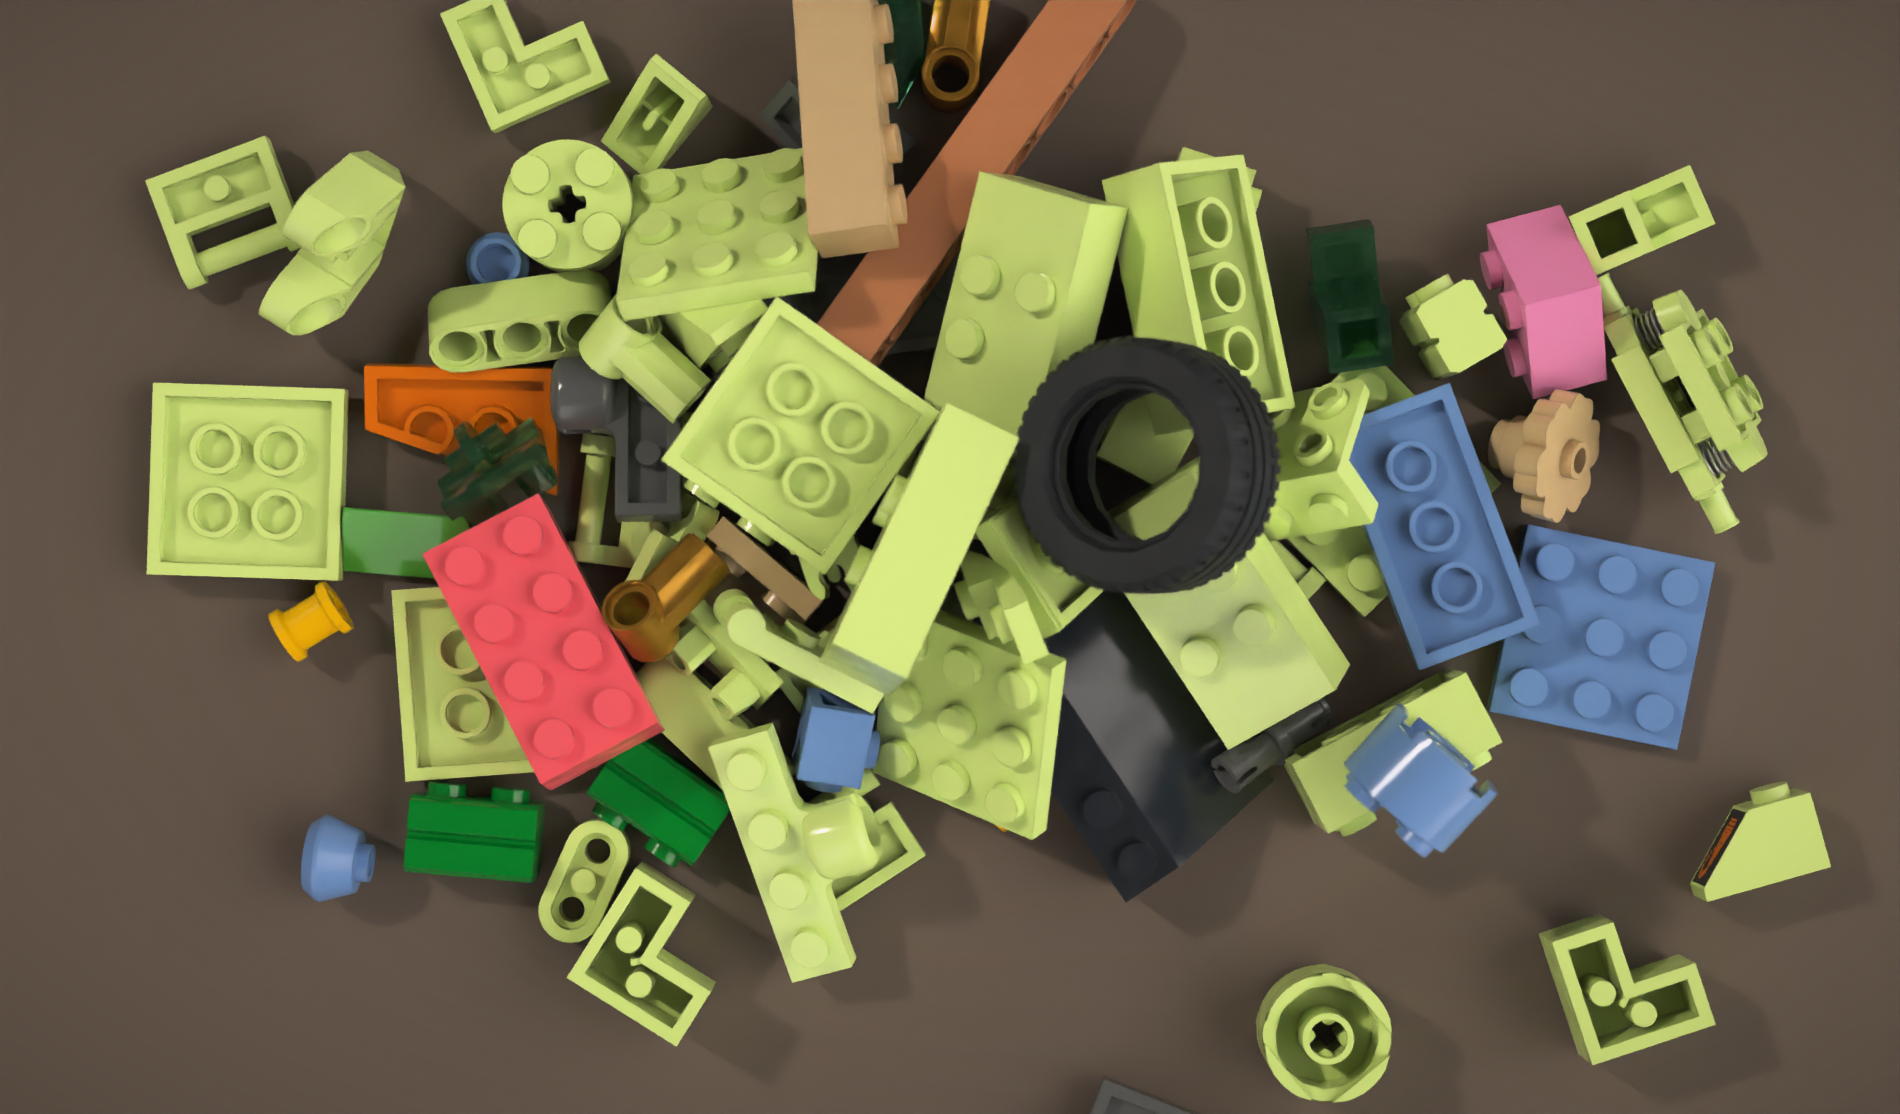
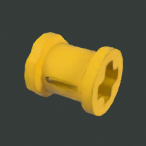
[268,581,354,662]

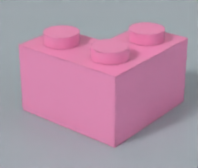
[1480,205,1607,399]

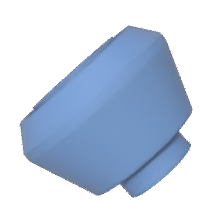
[301,815,376,902]

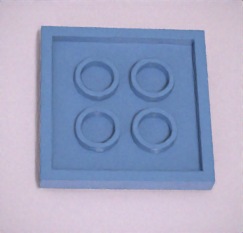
[1486,524,1715,750]

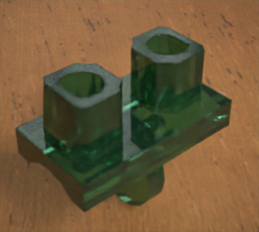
[437,417,558,526]

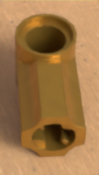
[921,0,990,113]
[601,533,731,662]

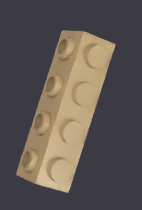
[793,0,907,258]

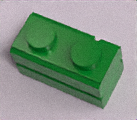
[586,739,730,868]
[403,781,545,883]

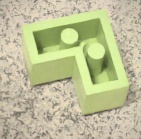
[567,861,716,1047]
[1539,914,1716,1065]

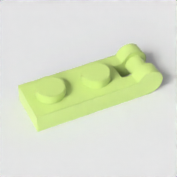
[714,589,884,714]

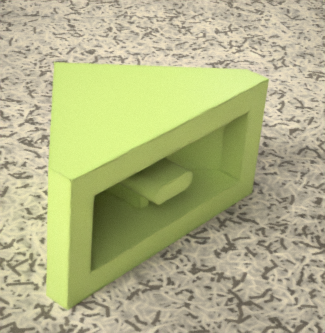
[601,54,713,174]

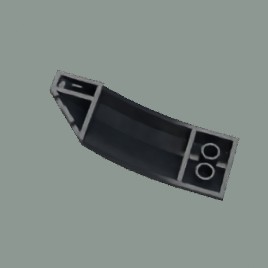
[867,478,1274,902]

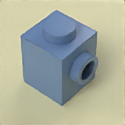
[791,687,880,793]

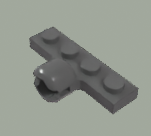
[550,268,682,522]

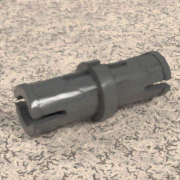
[1211,698,1334,793]

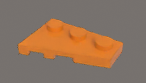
[364,363,560,496]

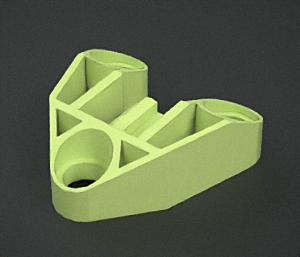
[259,150,405,335]

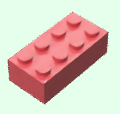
[422,493,665,791]

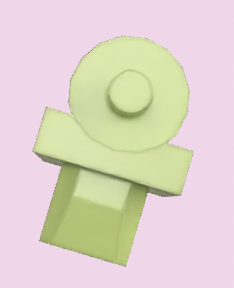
[665,599,784,721]

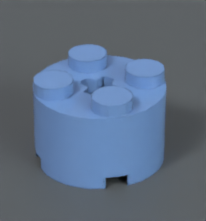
[1344,703,1498,858]

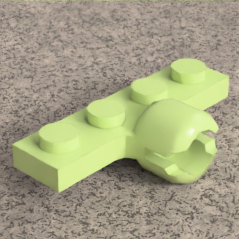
[708,723,882,983]

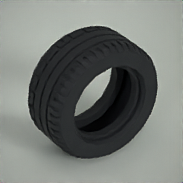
[1013,336,1281,594]

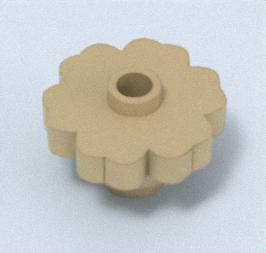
[1488,389,1600,523]

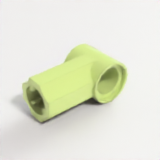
[579,295,712,424]

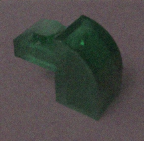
[1306,219,1394,374]

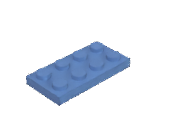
[1349,383,1540,671]

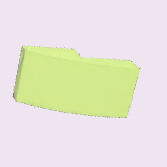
[954,551,1049,664]

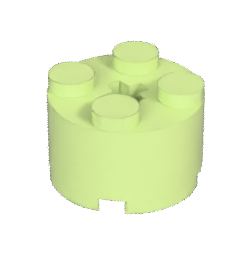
[502,139,634,273]
[1256,964,1392,1103]

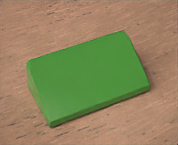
[342,507,476,578]

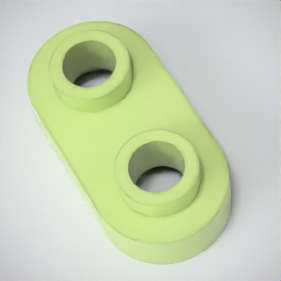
[538,819,631,943]

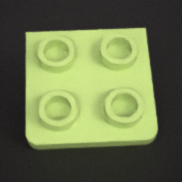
[1263,379,1379,542]

